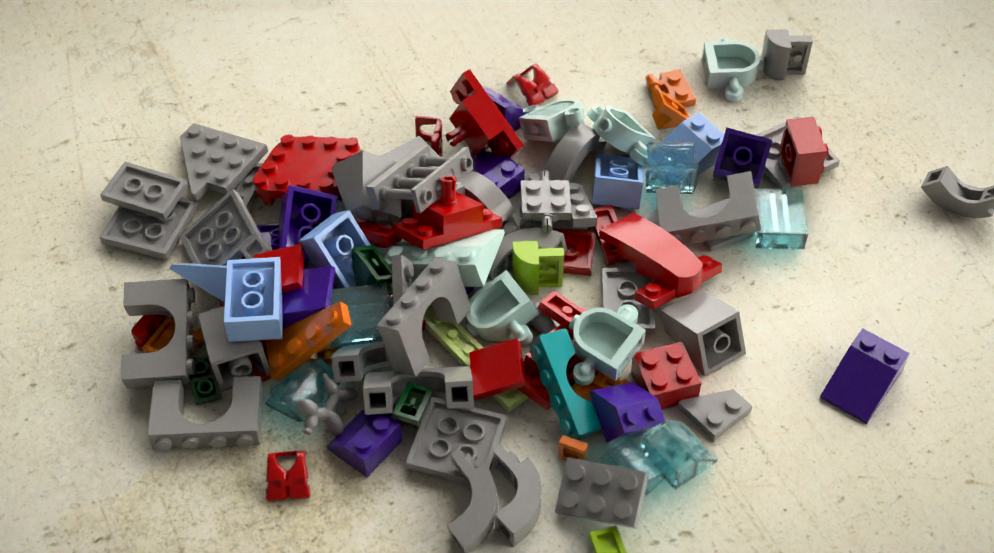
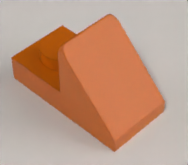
[651,89,690,130]

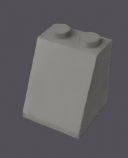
[332,150,401,225]
[661,289,746,376]
[198,307,271,392]

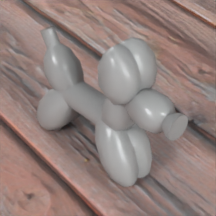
[296,373,359,436]

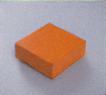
[558,435,588,461]

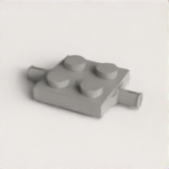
[521,170,571,233]

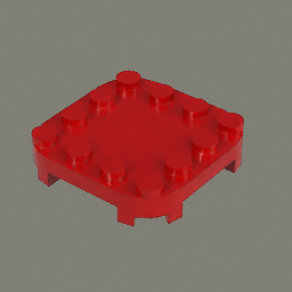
[253,135,361,206]

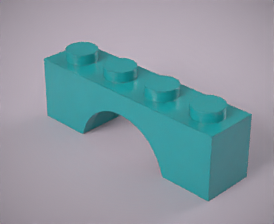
[529,328,602,440]

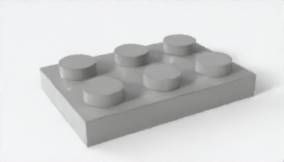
[100,161,189,220]
[601,268,655,334]
[555,457,649,529]

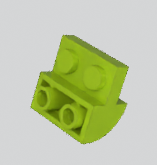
[512,241,564,295]

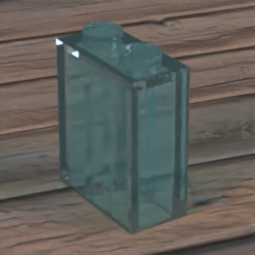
[754,189,808,250]
[330,283,394,348]

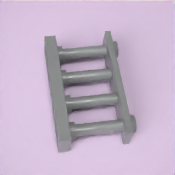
[366,145,473,213]

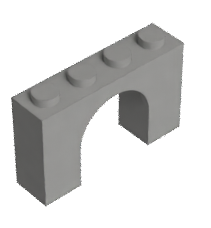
[655,171,762,245]
[377,257,471,377]
[121,279,195,389]
[363,366,474,415]
[147,376,264,451]

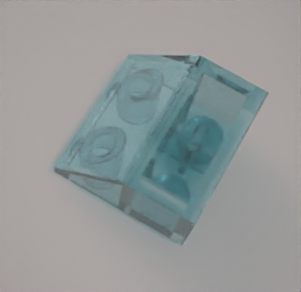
[265,359,341,422]
[640,421,718,490]

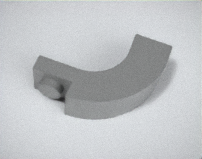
[543,123,607,183]
[921,166,994,218]
[459,171,520,236]
[487,227,567,281]
[332,337,392,383]
[493,445,541,547]
[447,449,498,553]

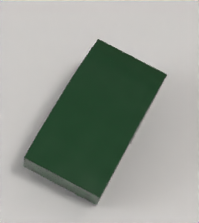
[190,354,222,406]

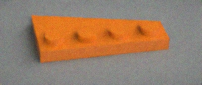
[265,302,352,382]

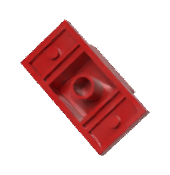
[446,69,524,159]
[392,176,502,250]

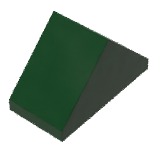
[351,245,393,287]
[392,382,433,429]

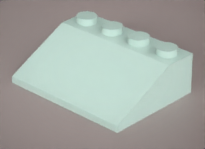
[384,229,505,287]

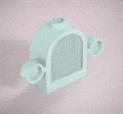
[702,38,764,102]
[519,99,585,142]
[586,106,656,166]
[465,270,540,347]
[569,304,646,386]

